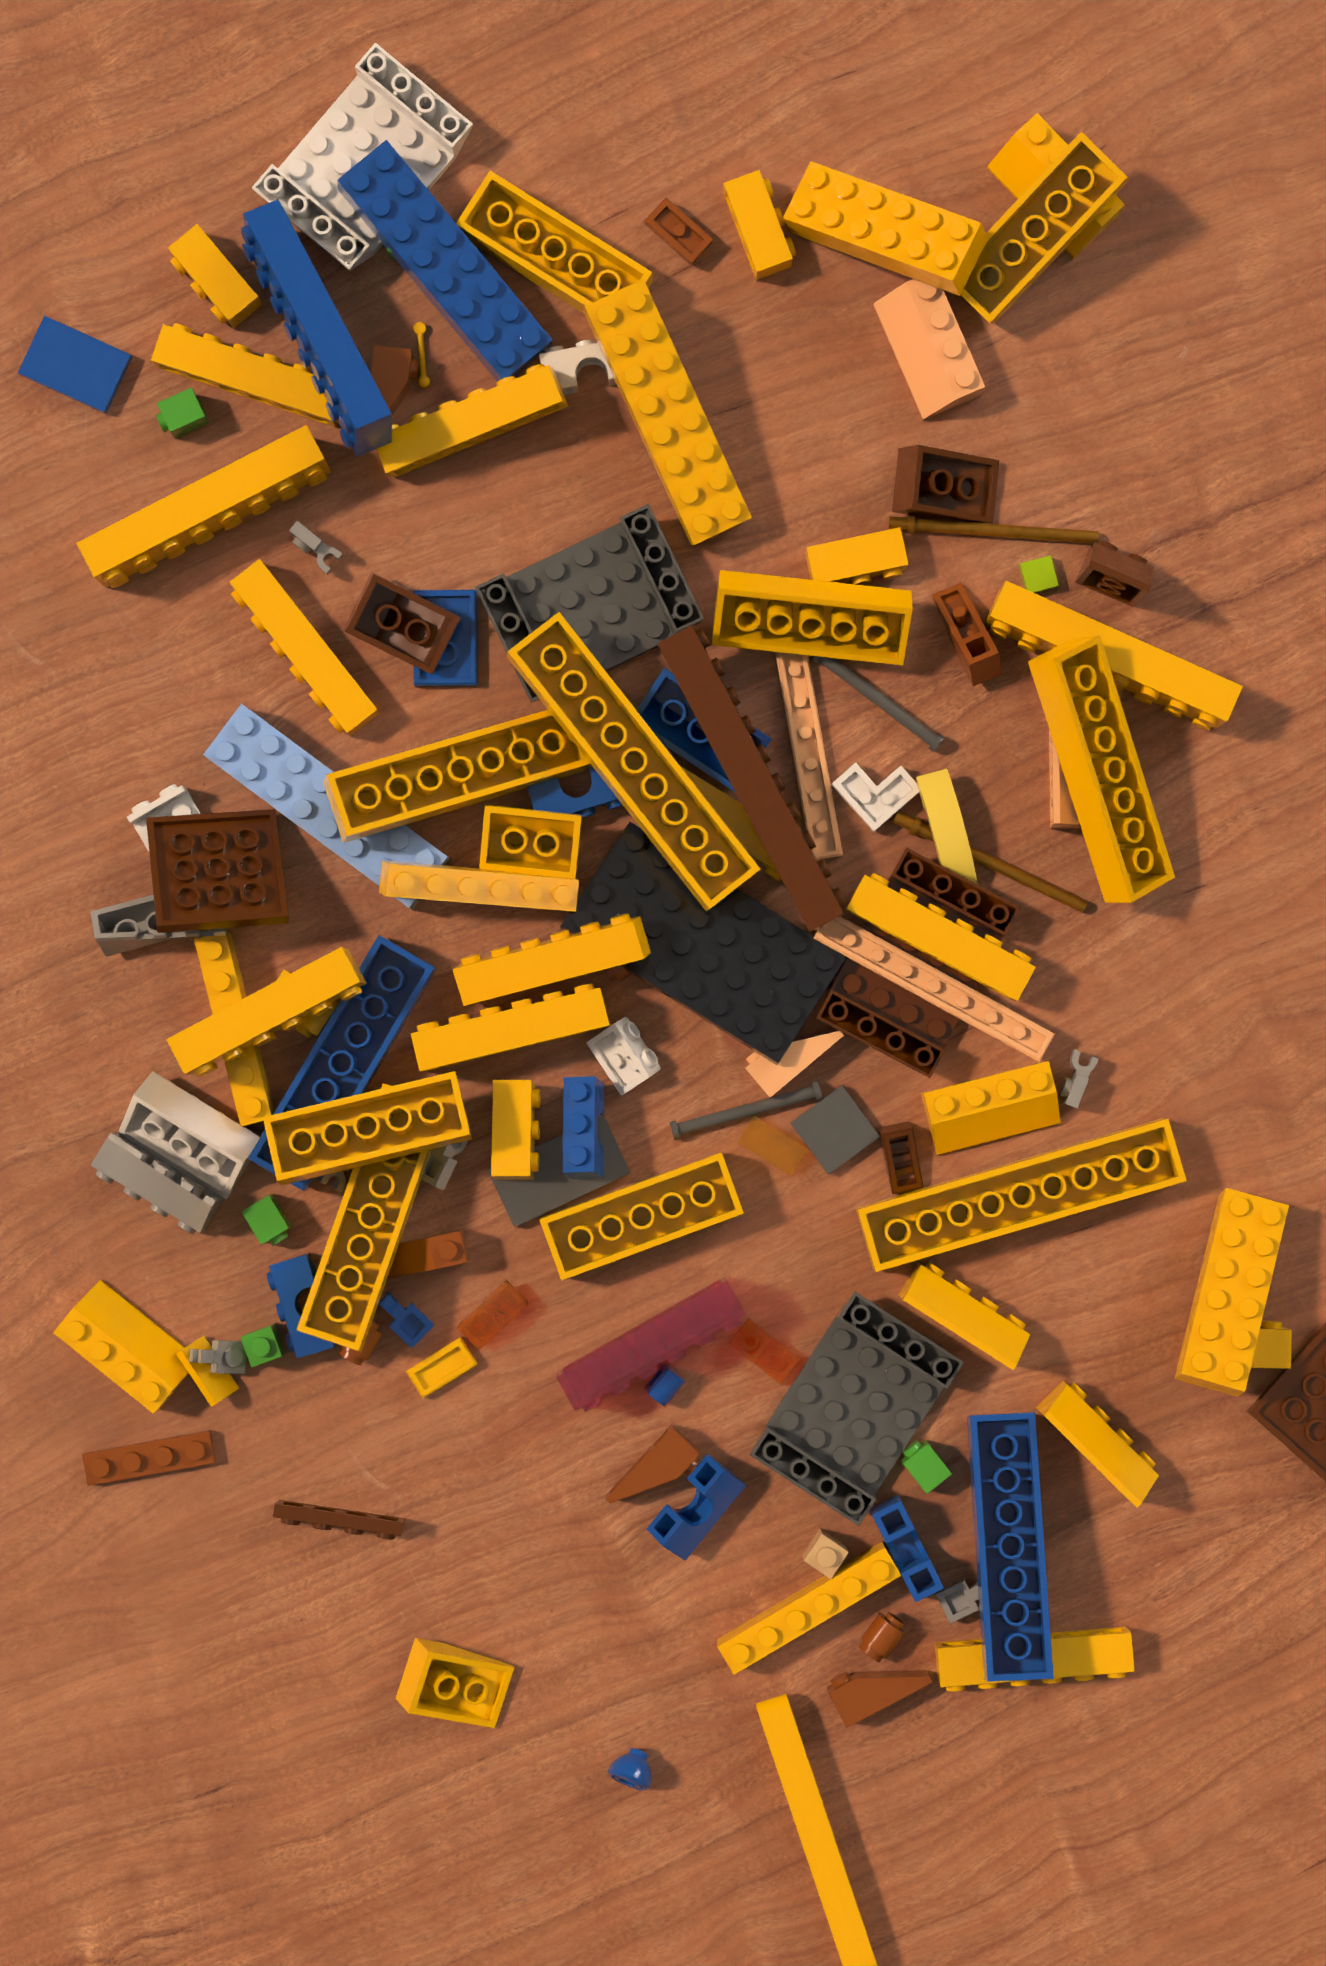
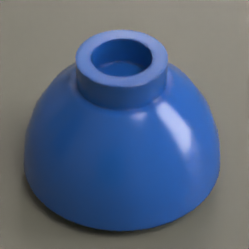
[608,1748,652,1791]

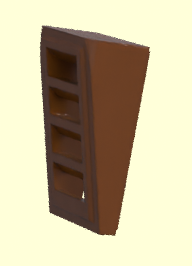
[878,1122,924,1194]

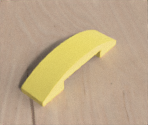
[916,768,978,885]

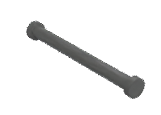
[812,656,945,752]
[670,1081,823,1140]

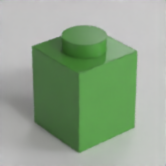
[156,387,209,439]
[242,1194,293,1246]
[241,1323,287,1368]
[900,1440,952,1494]

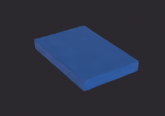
[18,315,133,414]
[413,590,478,687]

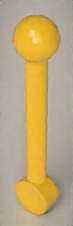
[413,322,430,388]

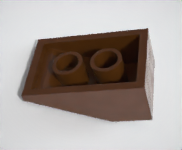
[892,445,1000,524]
[1075,541,1153,607]
[344,572,460,675]

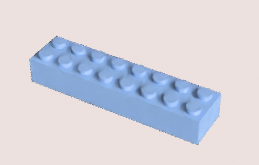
[203,703,450,910]

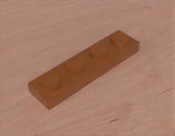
[82,1430,216,1486]

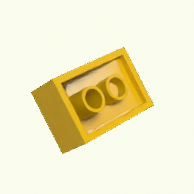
[395,1638,514,1728]

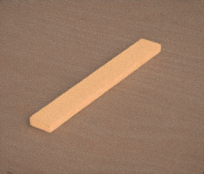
[774,652,843,860]
[813,916,1055,1063]

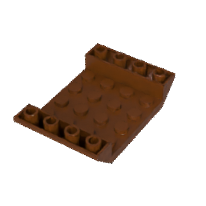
[816,847,1020,1078]

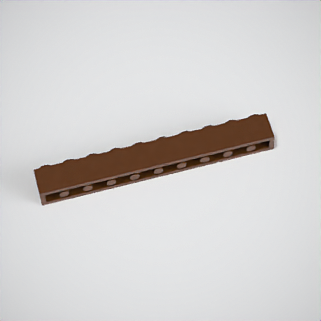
[657,625,847,932]

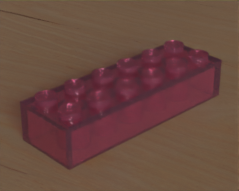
[556,1276,746,1412]

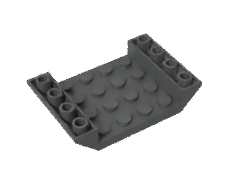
[475,504,704,703]
[750,1292,964,1526]

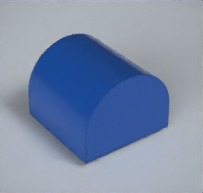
[645,1364,685,1406]

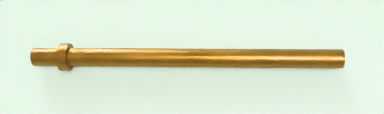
[888,514,1099,544]
[892,811,1088,913]

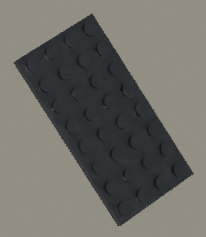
[560,822,846,1065]

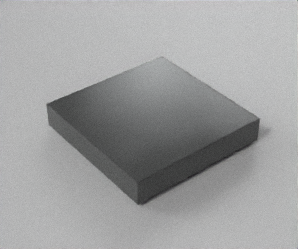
[791,1085,880,1175]

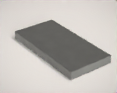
[487,1115,630,1227]

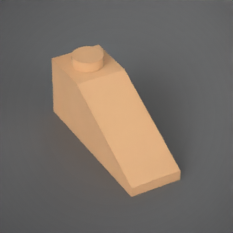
[745,1031,844,1098]

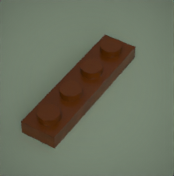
[273,1500,406,1540]

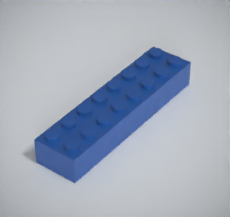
[337,140,553,382]
[241,199,392,457]
[248,935,437,1191]
[967,1412,1054,1682]

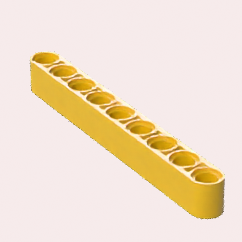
[755,1693,878,1966]

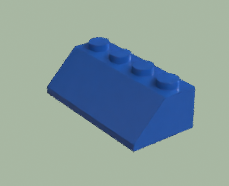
[637,668,773,793]

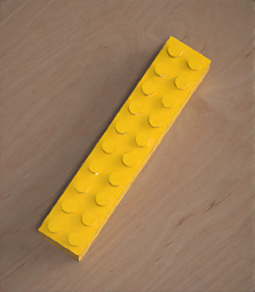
[507,612,760,911]
[855,1118,1187,1272]

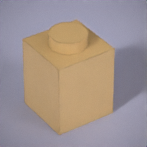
[802,1528,849,1579]

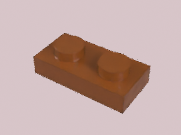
[645,197,713,266]

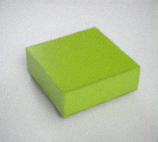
[1019,555,1059,593]

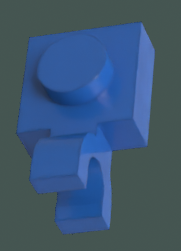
[379,1292,435,1348]

